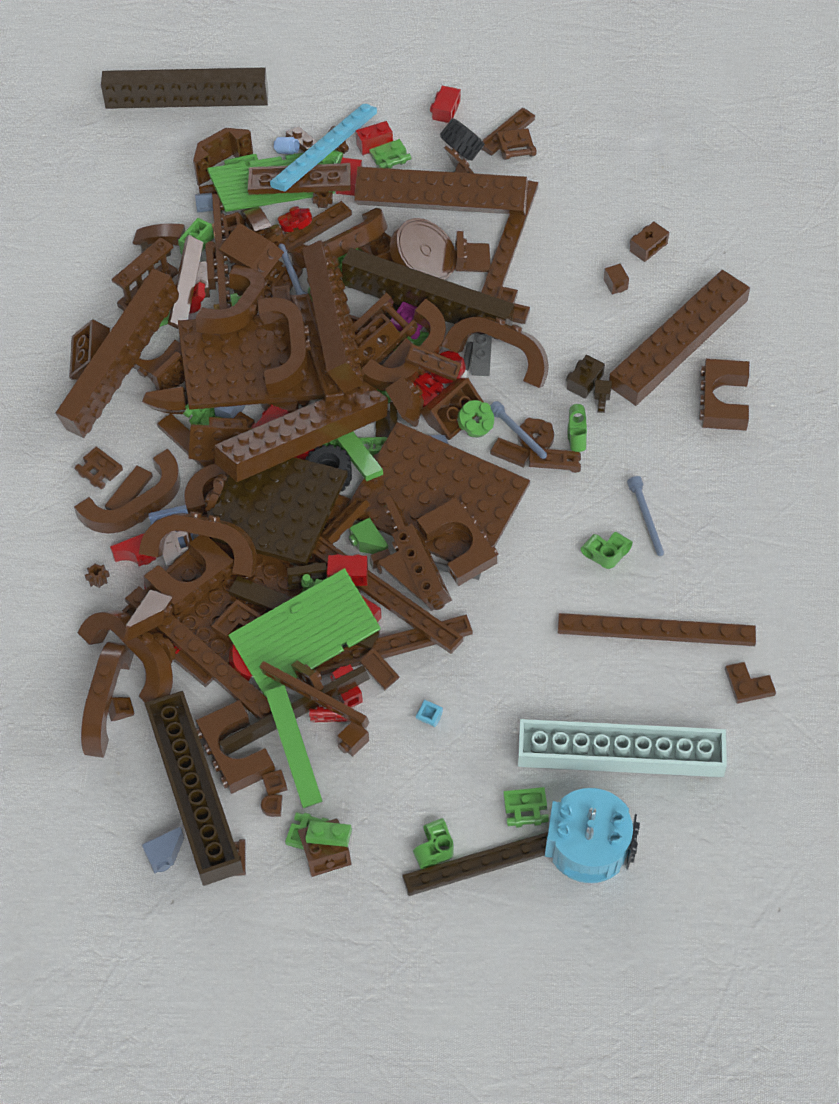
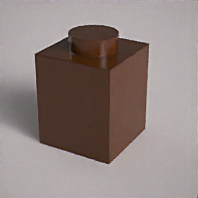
[603,263,629,295]
[337,722,369,757]

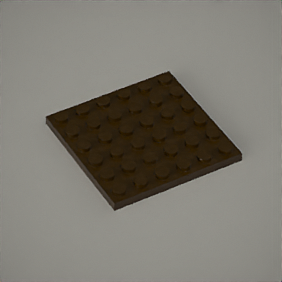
[207,457,348,566]

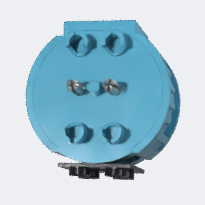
[545,788,640,883]

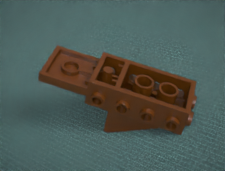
[379,495,452,611]

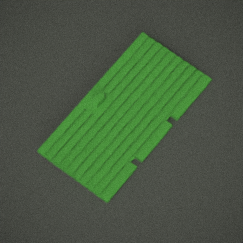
[207,153,335,212]
[228,568,381,697]

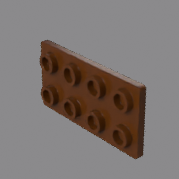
[188,417,254,461]

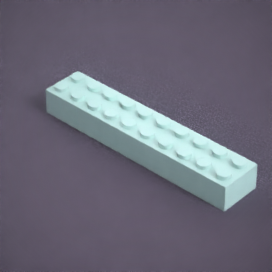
[518,719,727,777]

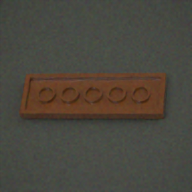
[248,163,351,195]

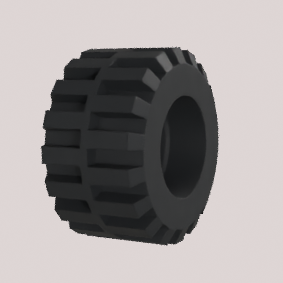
[440,118,485,161]
[305,445,352,492]

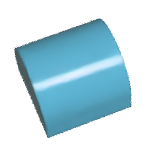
[416,699,443,727]

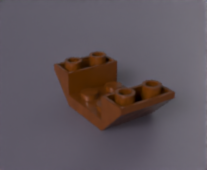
[193,128,253,186]

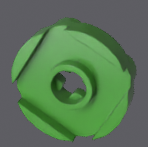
[457,400,494,438]

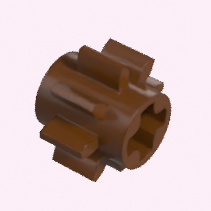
[313,191,333,209]
[85,563,110,588]

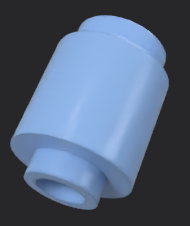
[273,137,300,154]

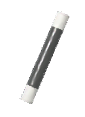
[461,335,474,378]

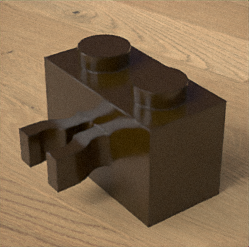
[566,354,605,399]

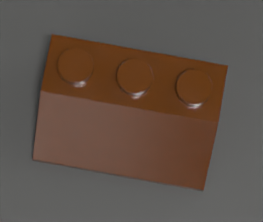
[69,319,110,380]
[420,378,484,440]

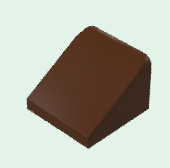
[108,697,135,721]

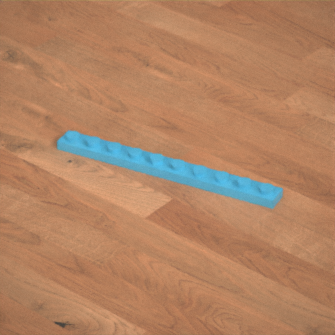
[270,104,377,191]

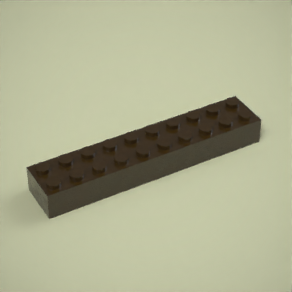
[101,67,269,109]
[342,247,514,340]
[144,691,243,886]

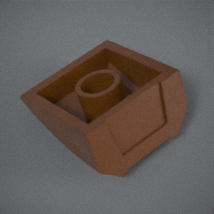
[142,387,188,415]

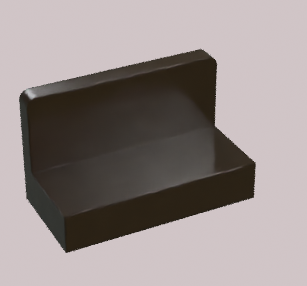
[376,402,398,438]

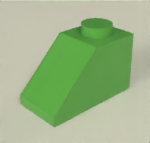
[349,518,389,554]

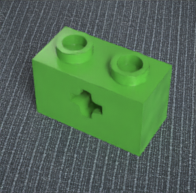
[178,218,214,255]

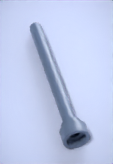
[278,244,308,295]
[490,401,547,459]
[627,476,664,557]

